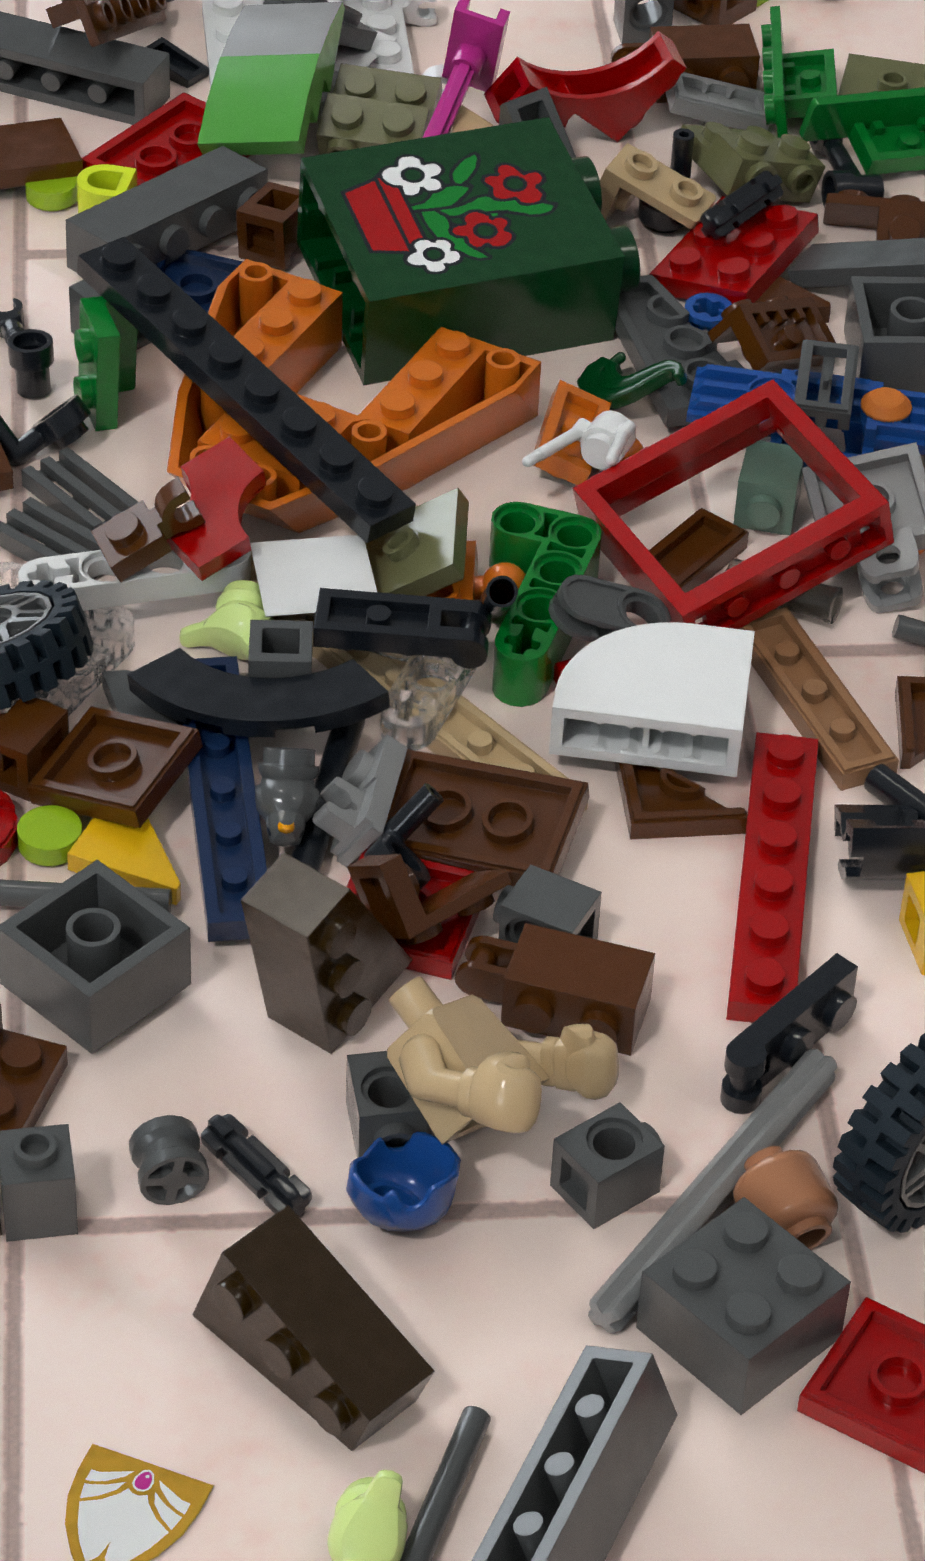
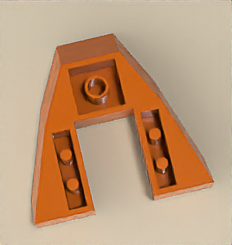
[167,259,541,533]

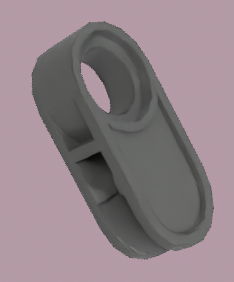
[548,574,671,642]

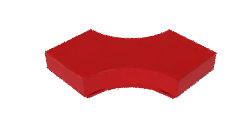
[167,436,266,581]

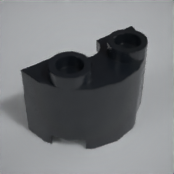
[834,804,925,880]

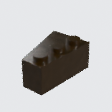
[241,852,413,1054]
[192,1205,435,1451]

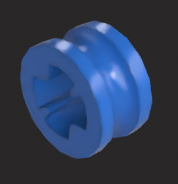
[684,293,732,332]

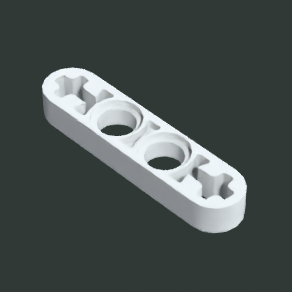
[18,550,251,611]

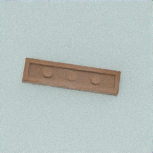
[740,607,899,791]

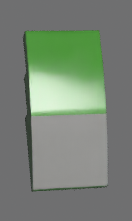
[197,2,345,155]

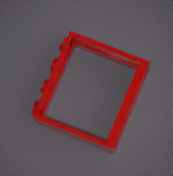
[572,379,894,629]

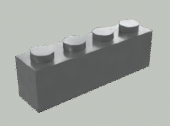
[0,11,170,125]
[65,146,268,272]
[472,1345,678,1561]

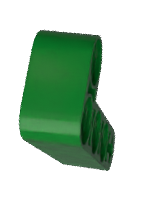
[489,501,602,707]

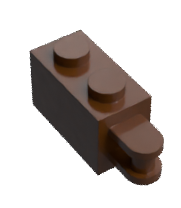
[610,23,760,103]
[455,923,655,1056]

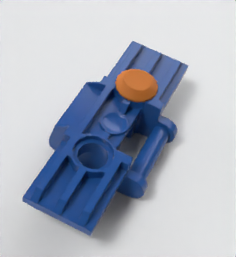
[686,364,925,467]

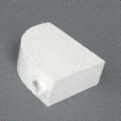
[549,622,755,777]

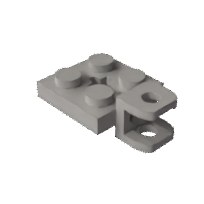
[802,442,925,613]

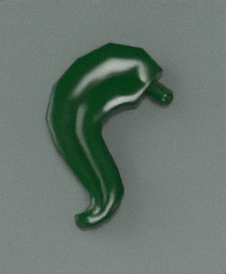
[577,352,688,410]

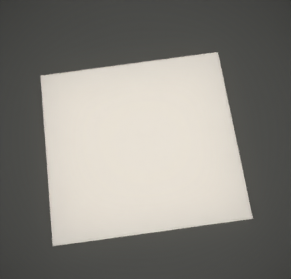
[250,534,377,617]

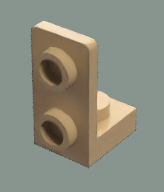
[600,143,716,229]

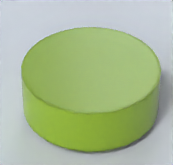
[25,176,77,211]
[17,805,82,866]

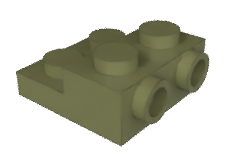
[316,63,442,155]
[681,122,826,203]

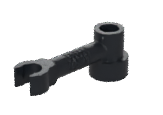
[809,138,884,208]
[0,298,54,399]

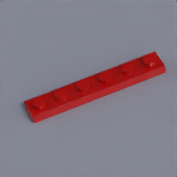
[726,732,819,1023]

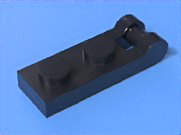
[313,588,492,669]
[720,953,858,1114]

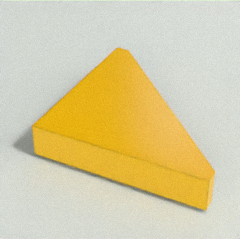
[67,818,181,906]

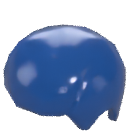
[346,1131,461,1232]

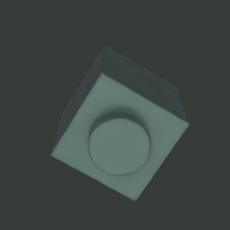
[733,441,804,536]

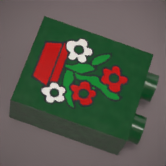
[297,117,640,386]

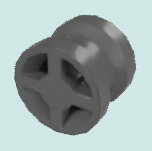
[129,1115,209,1205]

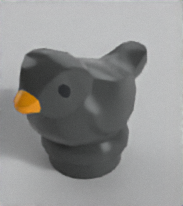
[255,747,319,847]

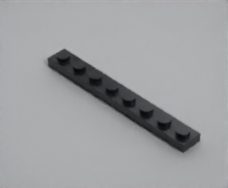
[77,237,416,543]

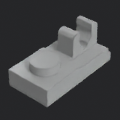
[313,734,408,867]

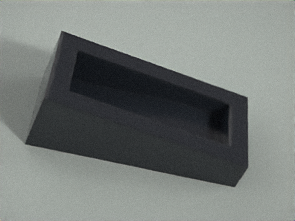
[146,37,209,88]

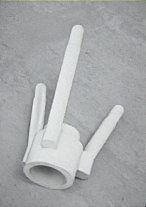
[522,410,636,473]

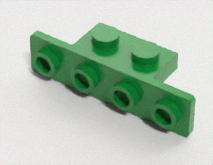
[761,6,837,138]
[799,87,925,175]

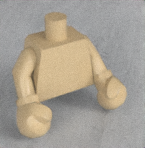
[387,976,619,1145]

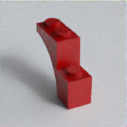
[484,31,687,142]

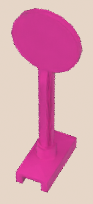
[423,0,510,138]

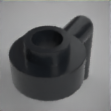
[638,128,694,233]
[0,394,91,466]
[364,783,444,890]

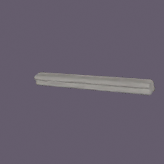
[588,1049,837,1333]

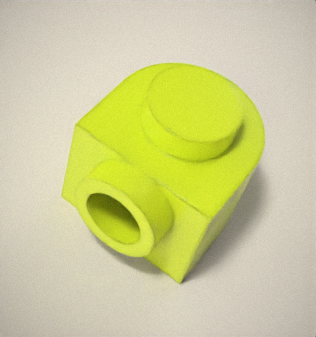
[77,164,137,213]

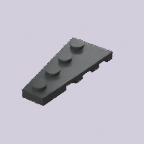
[615,275,745,427]

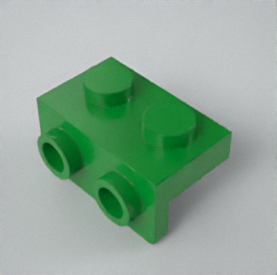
[73,296,137,432]

